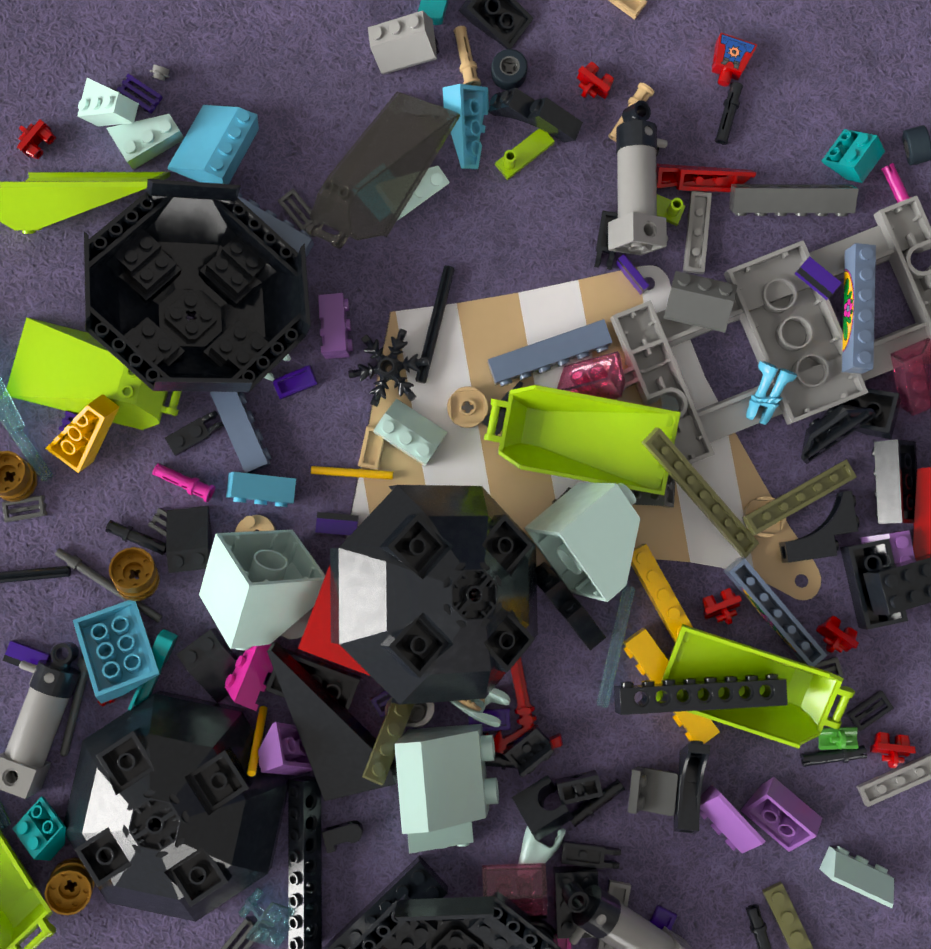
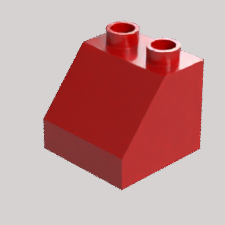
[298,565,370,676]

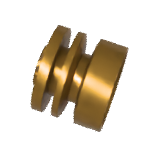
[0,451,38,502]
[109,547,160,601]
[44,858,95,915]

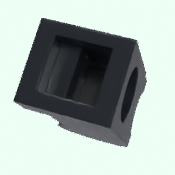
[322,820,364,853]

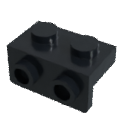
[503,725,554,777]

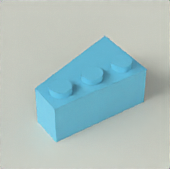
[226,472,296,507]

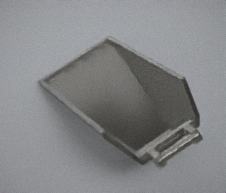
[306,91,460,249]

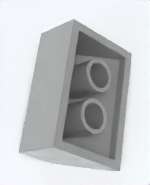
[368,11,437,75]

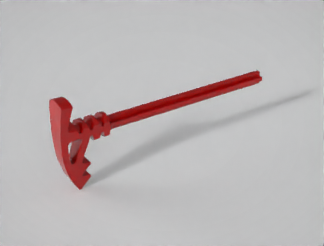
[485,657,563,754]

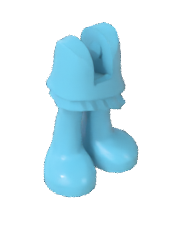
[746,360,797,425]

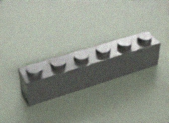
[729,184,859,216]

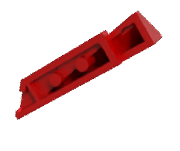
[656,164,756,192]
[913,467,931,558]

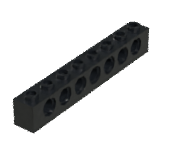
[614,674,788,715]
[288,776,322,949]

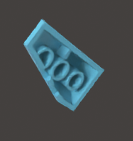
[443,84,489,169]

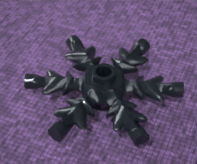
[348,329,429,407]

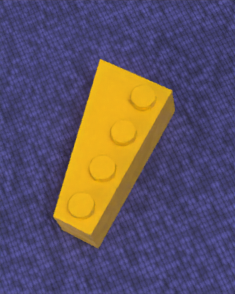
[45,394,119,473]

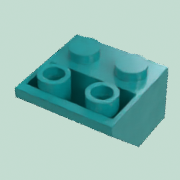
[821,129,885,183]
[12,796,66,861]

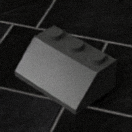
[664,271,737,333]

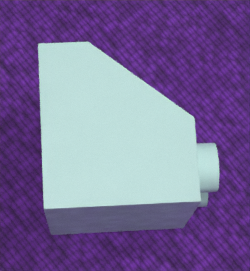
[524,482,640,602]
[199,530,325,650]
[395,724,499,834]

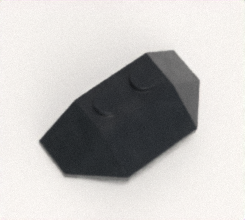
[801,405,877,464]

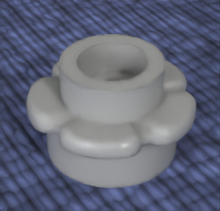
[150,64,170,81]

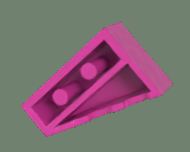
[225,641,275,711]

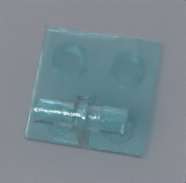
[238,888,288,949]

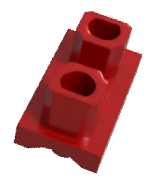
[577,62,614,99]
[17,119,56,160]
[702,588,742,625]
[816,616,859,653]
[870,732,916,769]

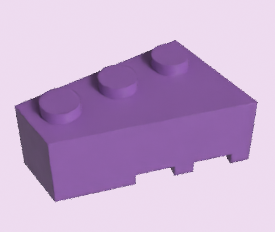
[318,293,353,359]

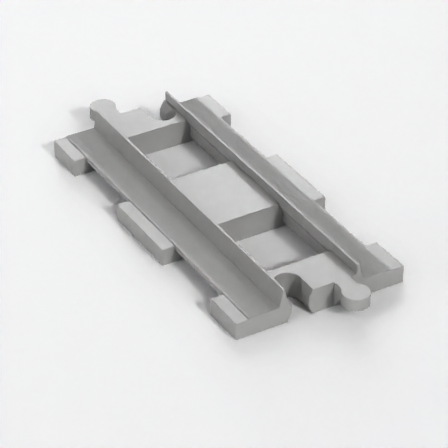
[601,195,931,464]

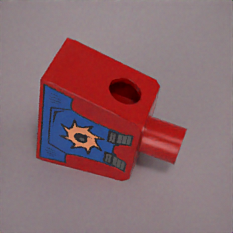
[712,33,757,87]

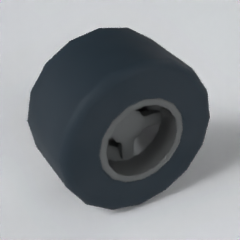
[491,49,528,90]
[902,125,931,166]

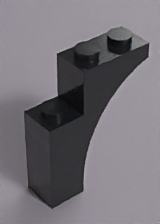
[488,88,583,143]
[779,490,860,563]
[536,562,606,651]
[674,741,710,834]

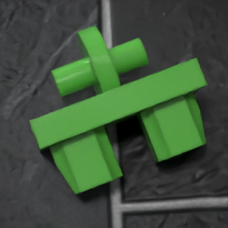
[818,727,858,750]

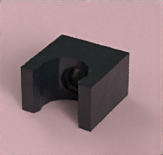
[512,775,574,841]

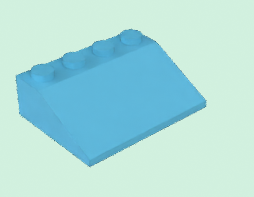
[168,105,259,184]
[73,600,160,704]

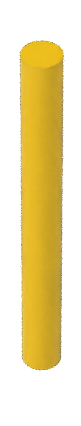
[311,466,393,480]
[247,706,268,776]

